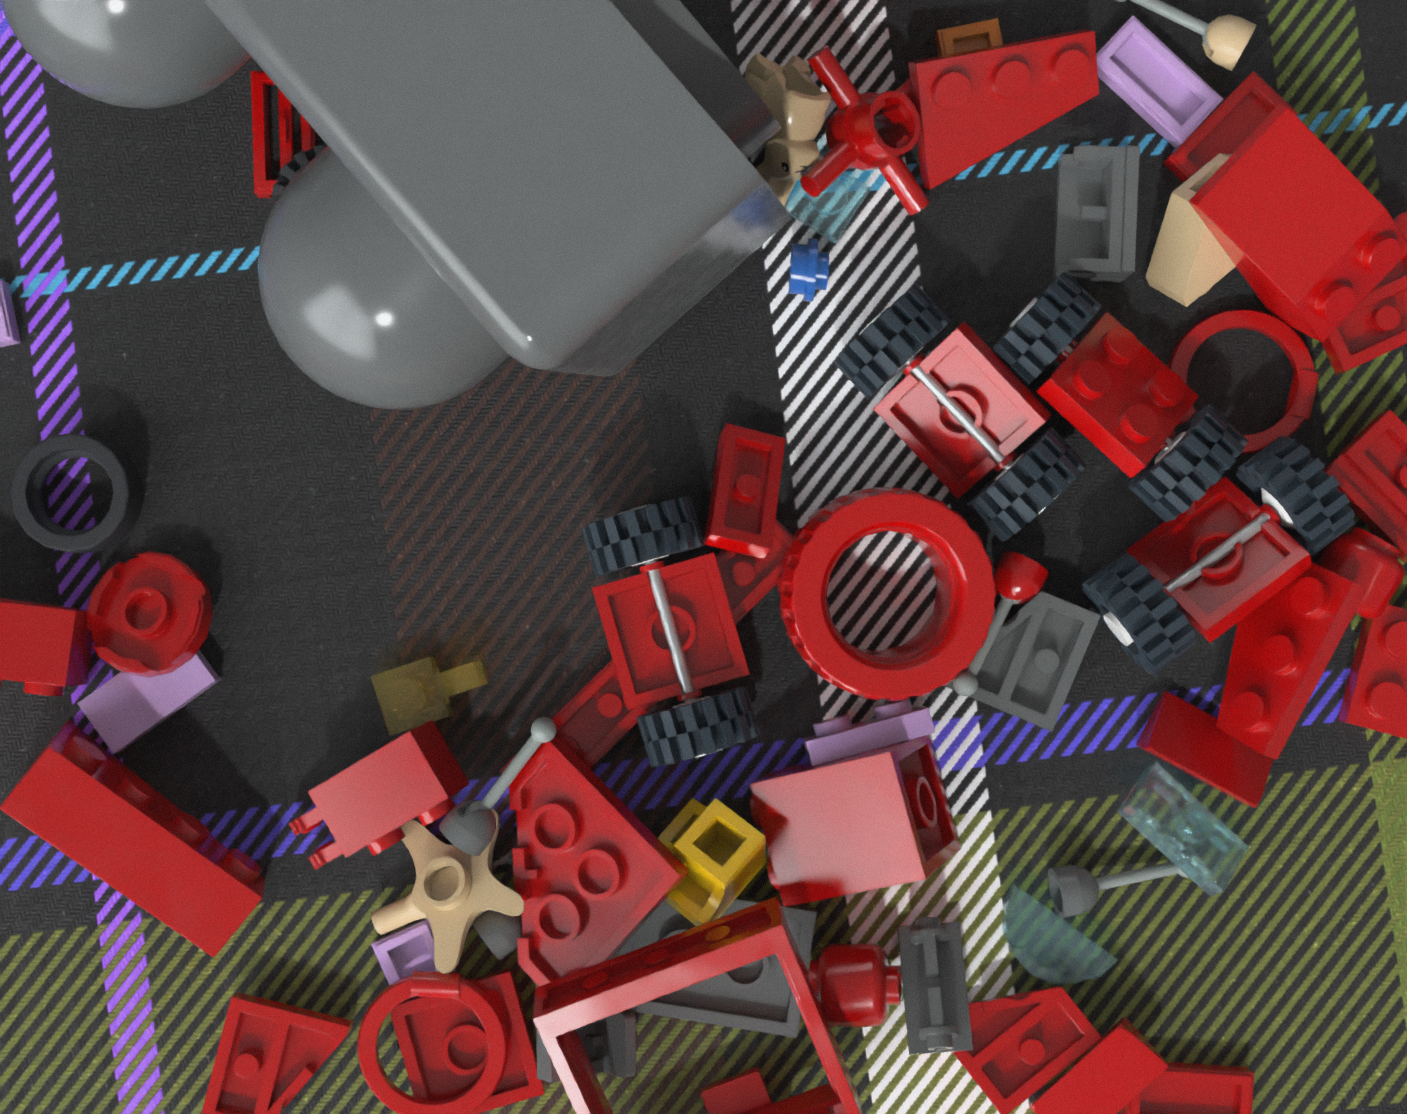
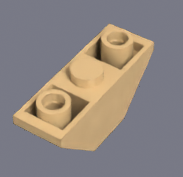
[1146,153,1236,307]

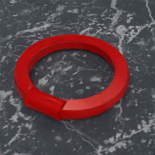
[1168,309,1319,455]
[357,970,509,1114]

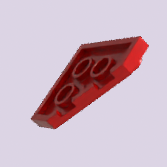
[509,736,690,986]

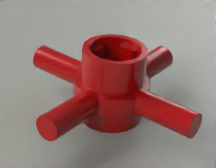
[800,45,930,215]

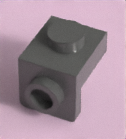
[536,1010,638,1083]

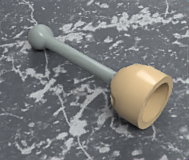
[1115,0,1257,71]

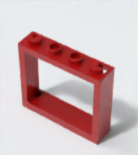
[533,896,862,1114]

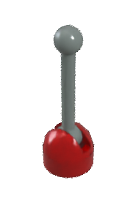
[953,551,1049,696]

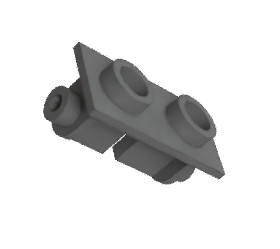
[897,917,973,1055]

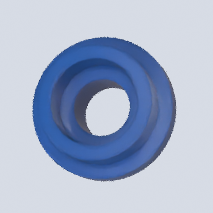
[788,238,829,302]

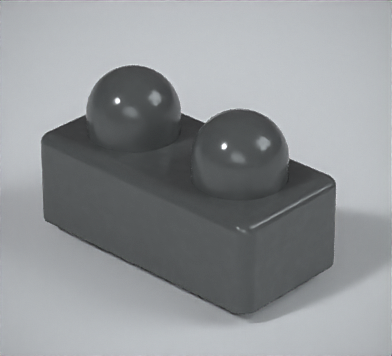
[0,0,792,409]

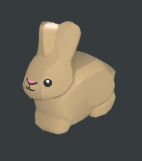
[744,53,832,207]

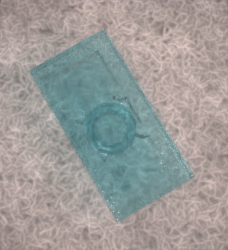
[1117,763,1249,897]

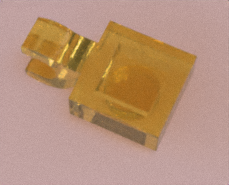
[371,656,488,736]

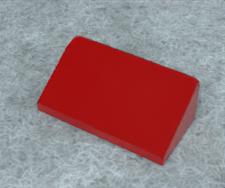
[1136,691,1274,808]
[1029,1016,1169,1114]

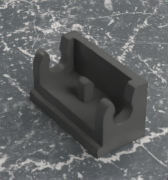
[1053,145,1140,283]

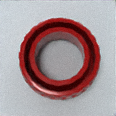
[777,487,997,701]

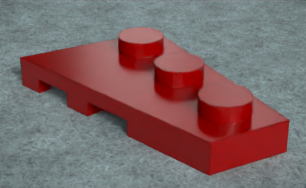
[909,29,1099,190]
[1216,562,1367,759]

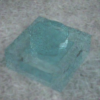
[785,155,871,244]

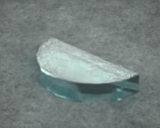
[1002,883,1118,984]

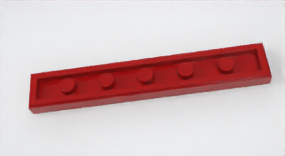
[500,518,793,773]

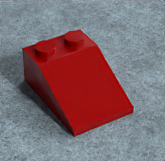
[1188,104,1407,343]

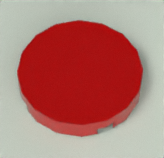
[86,551,213,678]

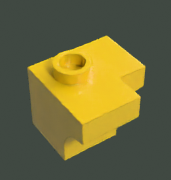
[658,798,766,926]

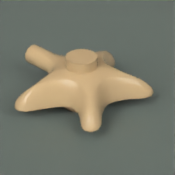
[371,809,525,974]

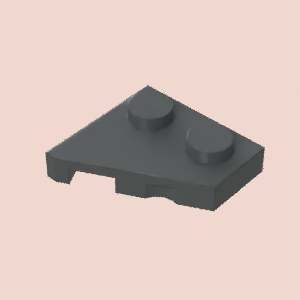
[945,591,1101,732]

